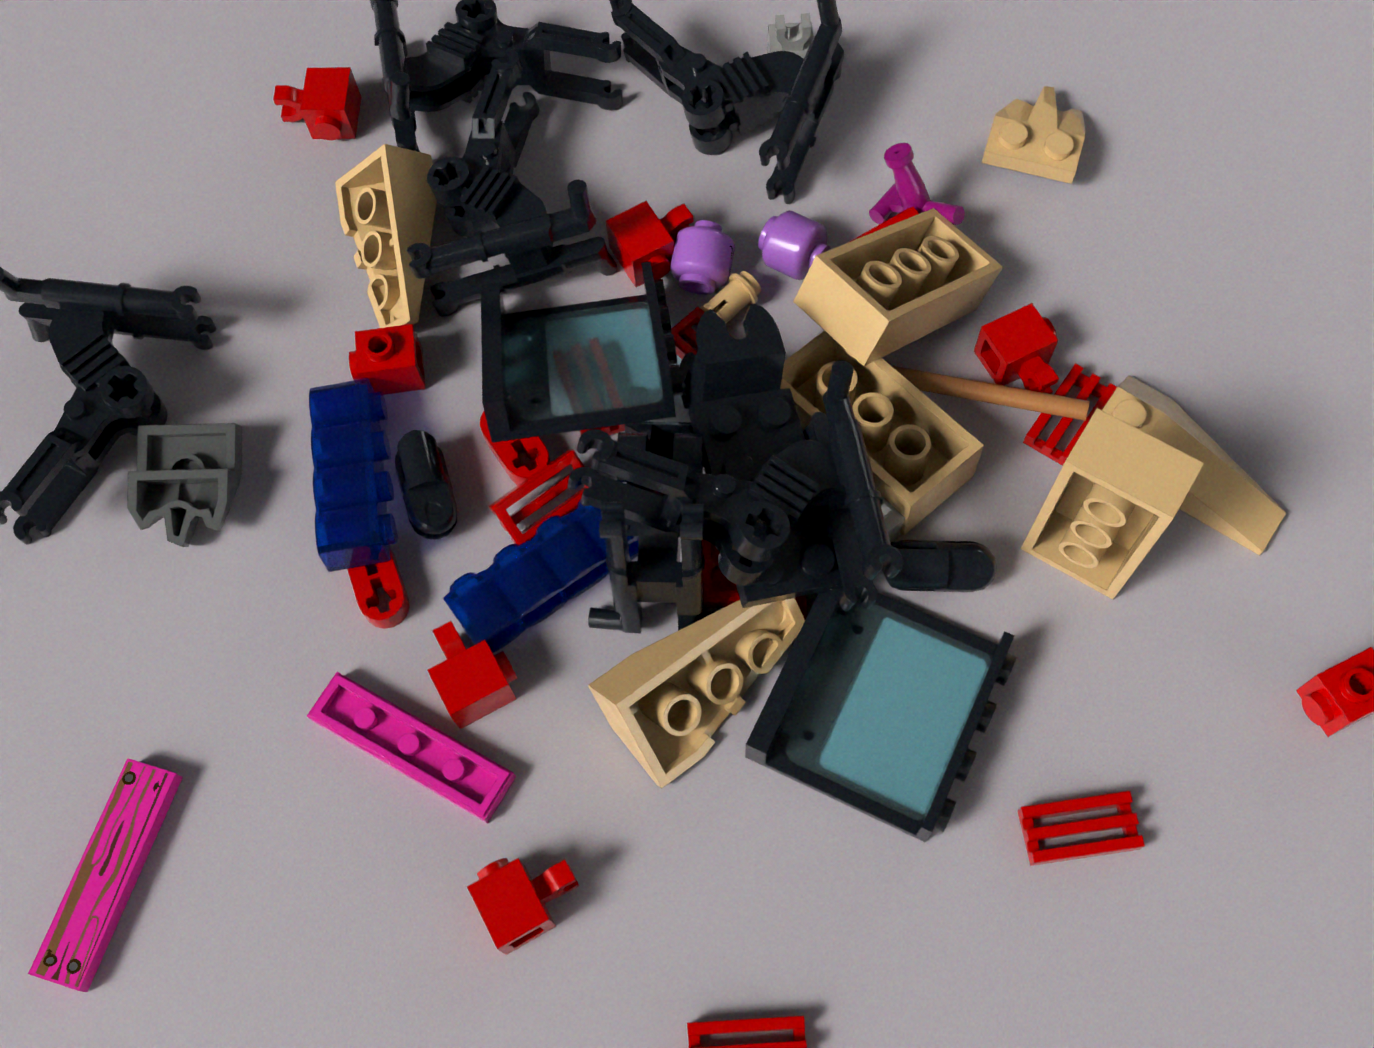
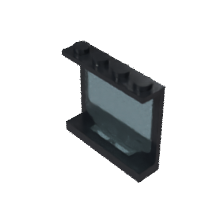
[481,261,683,443]
[745,588,1017,842]

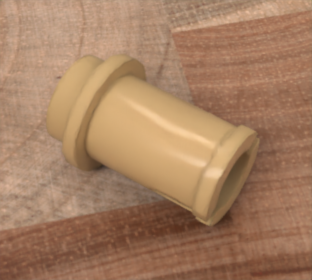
[701,271,761,323]

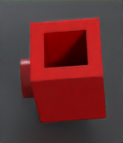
[349,324,426,397]
[1296,647,1374,737]

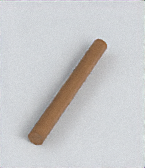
[892,366,1090,421]

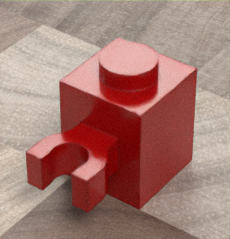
[273,67,362,140]
[605,201,694,287]
[974,303,1059,394]
[427,621,518,729]
[467,858,580,955]

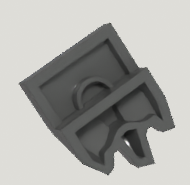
[127,423,242,547]

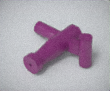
[869,143,965,225]

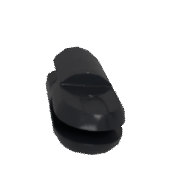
[395,430,457,540]
[881,540,997,592]

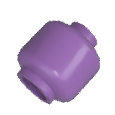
[758,210,831,280]
[670,220,735,295]

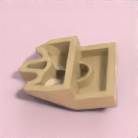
[982,86,1086,184]

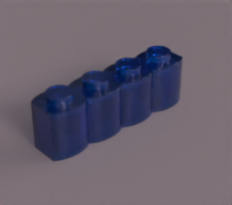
[309,378,398,572]
[443,499,639,653]

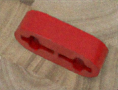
[480,411,551,485]
[344,533,410,629]

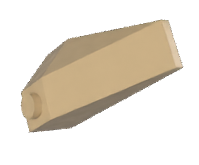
[335,144,437,328]
[1102,375,1286,556]
[588,598,805,789]

